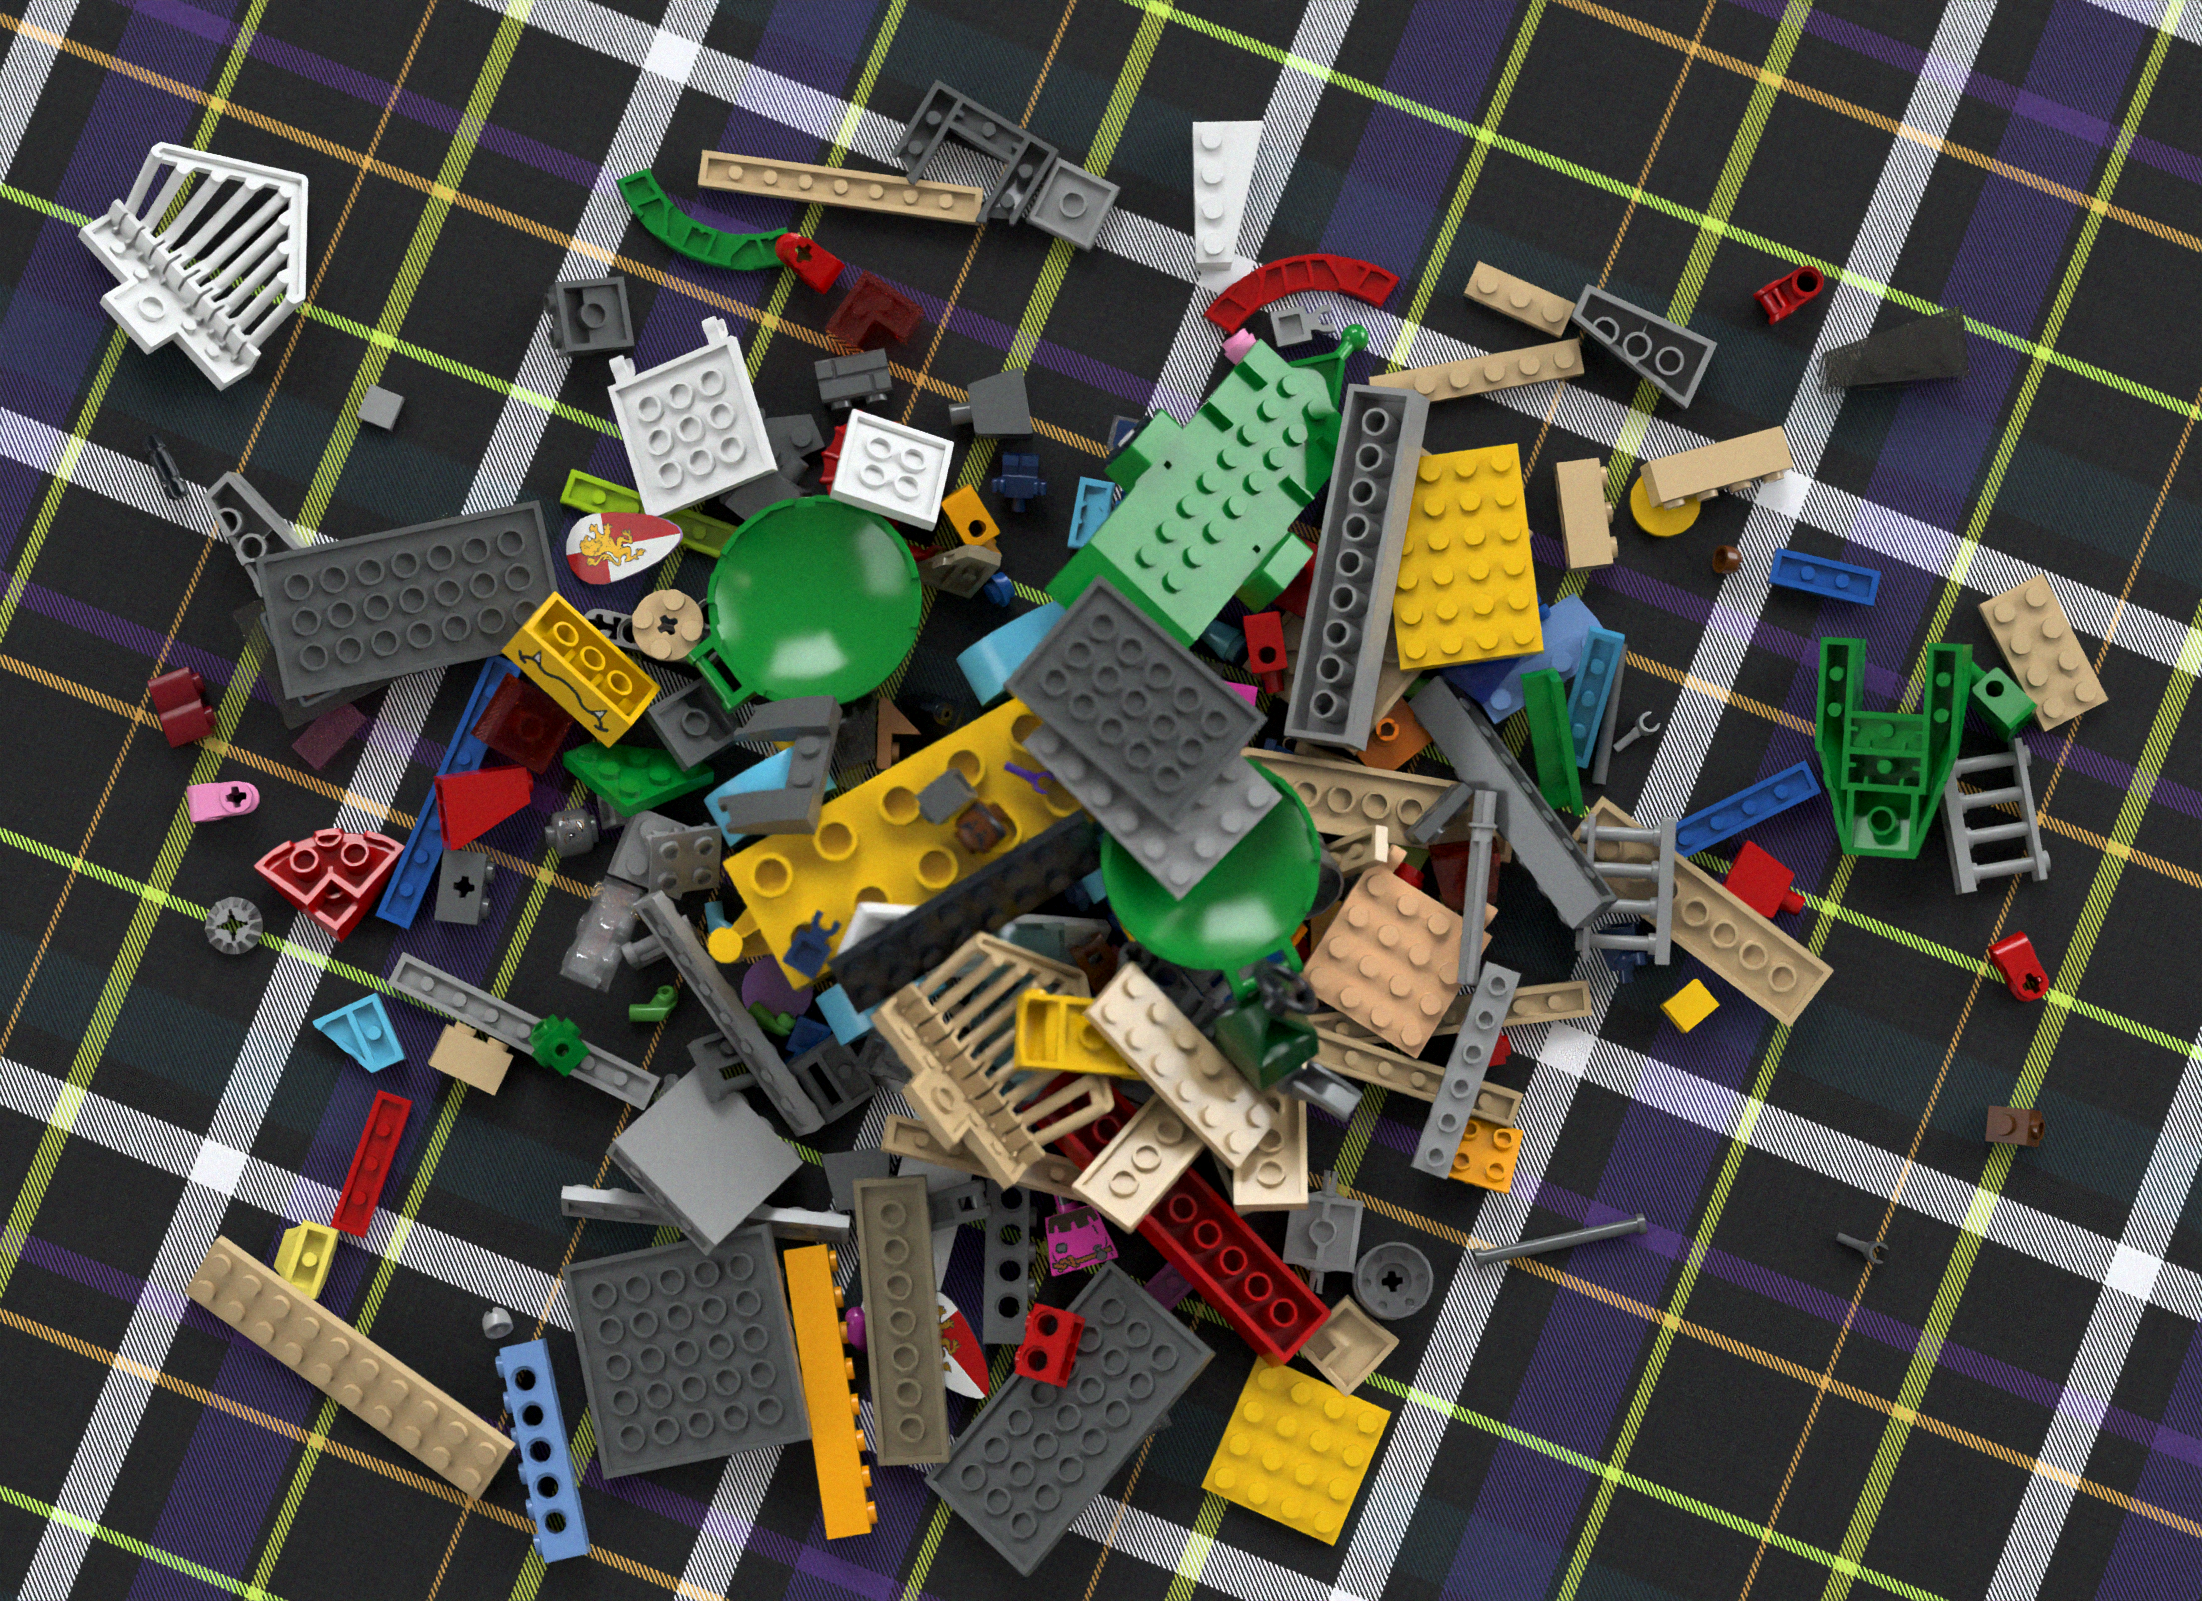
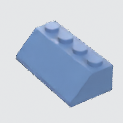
[1453,593,1603,727]

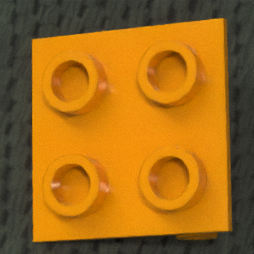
[1447,1115,1524,1195]

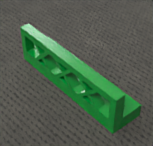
[1520,667,1585,816]

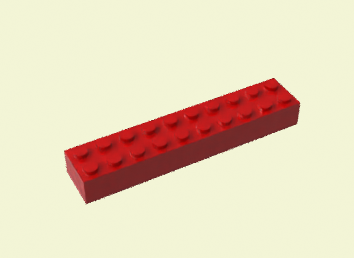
[1021,1071,1333,1369]

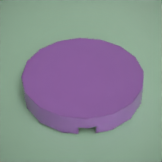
[741,956,814,1018]

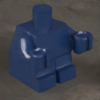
[991,452,1047,512]
[1599,921,1655,983]

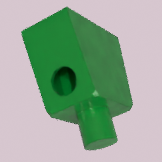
[1967,661,2037,744]

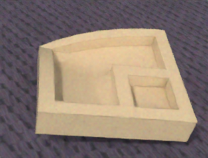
[1299,1294,1399,1397]

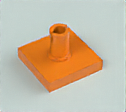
[1356,697,1434,771]

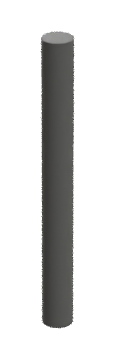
[1591,643,1628,785]

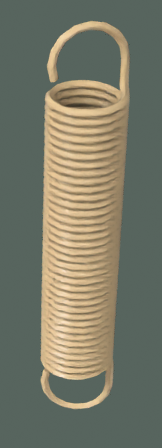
[1283,737,1363,766]

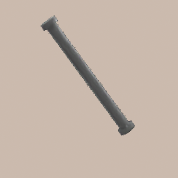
[1473,1213,1647,1270]

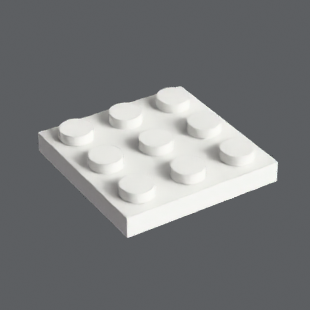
[830,409,954,531]

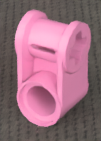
[186,781,260,823]

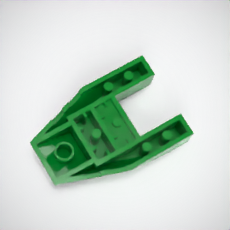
[1815,637,1973,859]

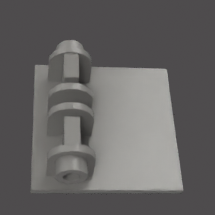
[644,823,722,895]

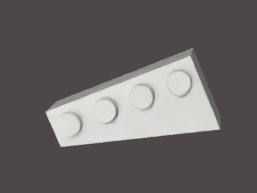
[1192,121,1264,271]

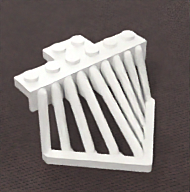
[78,142,308,391]

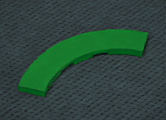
[616,167,788,271]

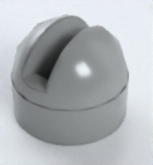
[482,1307,513,1339]

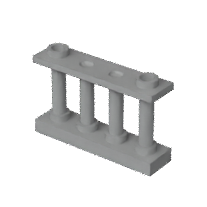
[1939,738,2051,895]
[1575,813,1676,965]

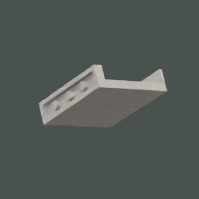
[606,1065,804,1256]

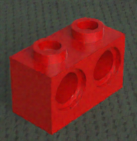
[1014,1303,1086,1389]

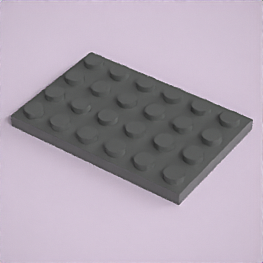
[1002,574,1268,831]

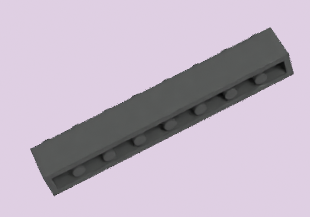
[1407,675,1619,929]

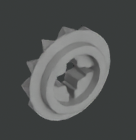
[204,897,263,954]

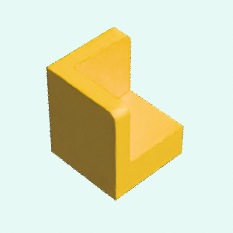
[1659,979,1719,1034]

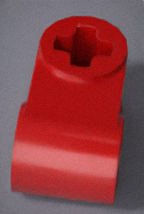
[775,232,845,295]
[1752,266,1824,326]
[1988,931,2049,1002]

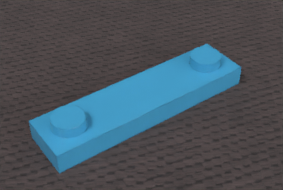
[1567,626,1625,768]

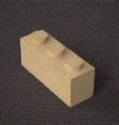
[1553,458,1618,573]

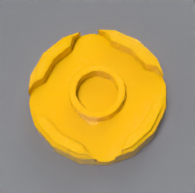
[1629,476,1701,538]

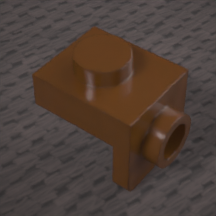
[1985,1105,2045,1147]

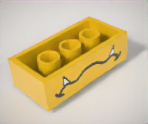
[501,591,662,748]

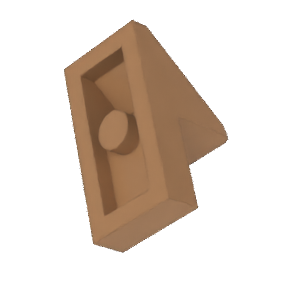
[876,697,922,772]

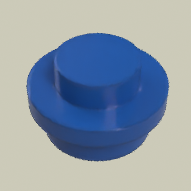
[983,572,1015,607]

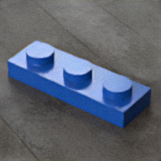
[1767,547,1881,608]

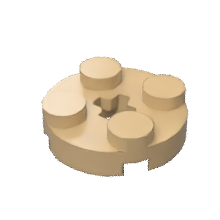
[632,589,705,662]

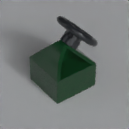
[1214,961,1319,1092]

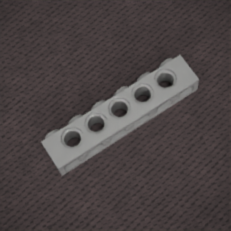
[1410,962,1521,1179]

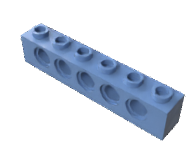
[495,1338,591,1563]

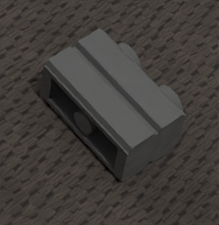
[814,348,893,412]

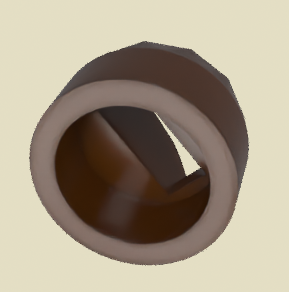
[1712,545,1743,575]

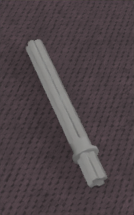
[1457,790,1497,986]

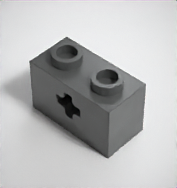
[434,848,496,927]

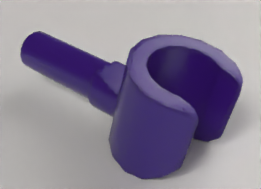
[1004,761,1055,794]

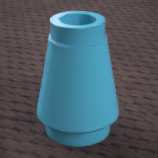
[1199,619,1247,663]

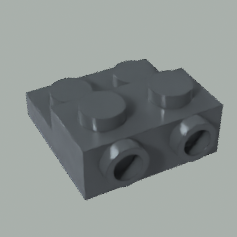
[543,276,635,358]
[643,676,741,773]

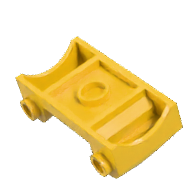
[1014,989,1145,1081]

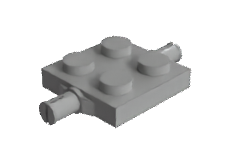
[1282,1170,1364,1294]

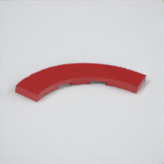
[1203,254,1400,336]

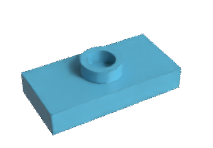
[1067,477,1115,550]

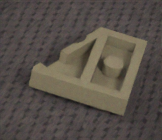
[916,544,1001,598]

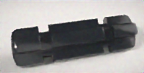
[141,433,188,501]

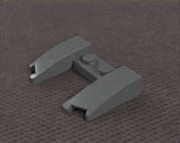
[891,79,1059,227]
[718,695,842,835]

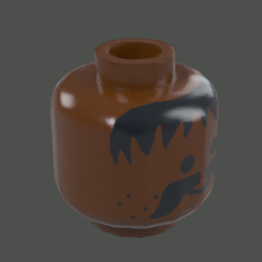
[954,800,1009,855]

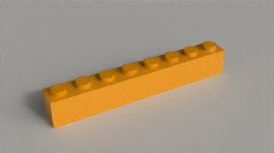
[783,1243,878,1540]

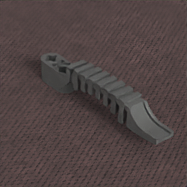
[1117,941,1363,1123]

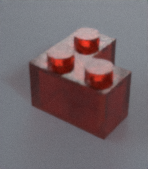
[825,269,926,354]

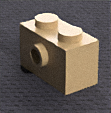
[428,1021,514,1096]

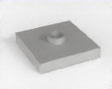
[1026,157,1120,253]

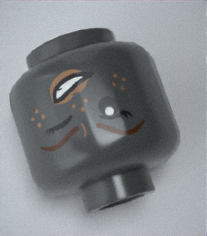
[544,808,599,857]

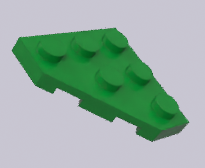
[563,742,714,818]

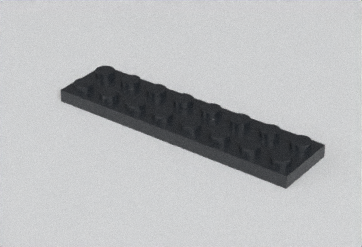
[827,809,1101,1015]

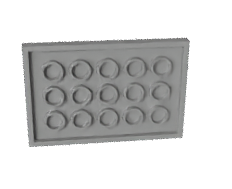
[1022,722,1282,901]

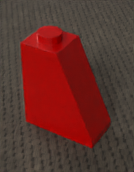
[434,764,534,851]

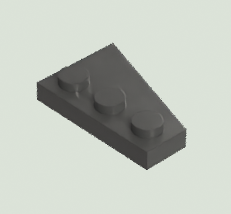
[763,414,826,468]

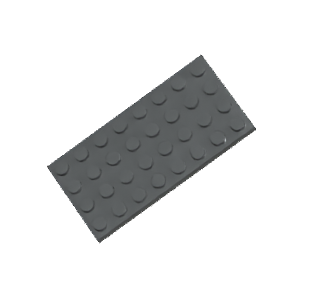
[254,500,559,700]
[924,1259,1216,1577]

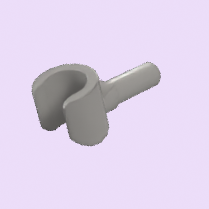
[1613,712,1660,752]

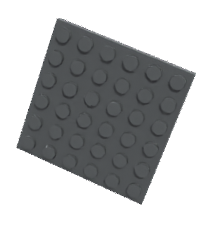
[561,1223,814,1480]

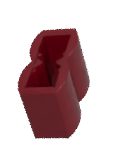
[147,666,219,749]

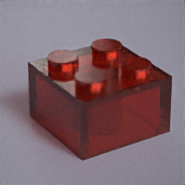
[471,672,576,775]

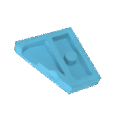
[312,993,407,1073]

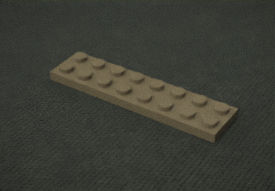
[853,1174,951,1466]

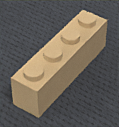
[1640,426,1794,511]

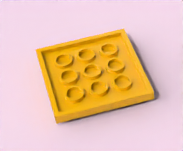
[1201,1355,1391,1546]

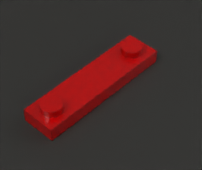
[330,1090,414,1238]

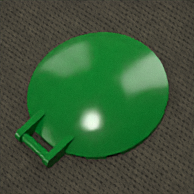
[685,495,923,714]
[1101,755,1321,1003]

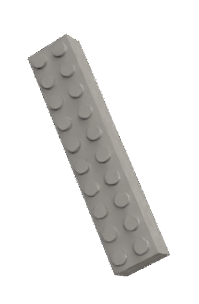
[1284,383,1430,751]

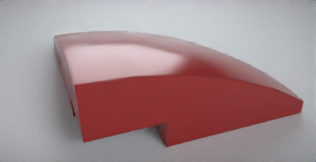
[253,828,405,943]

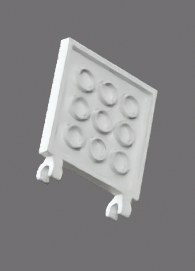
[607,316,778,518]

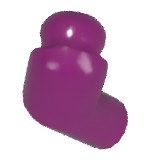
[845,1307,868,1354]

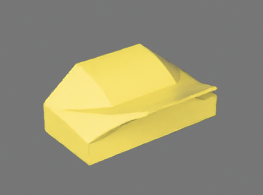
[274,1219,340,1300]

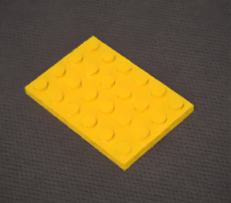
[1392,443,1545,673]

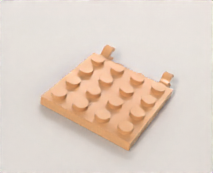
[1298,844,1498,1059]

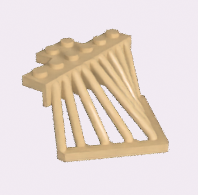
[870,932,1114,1190]

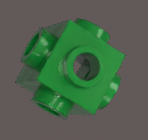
[528,1014,591,1077]

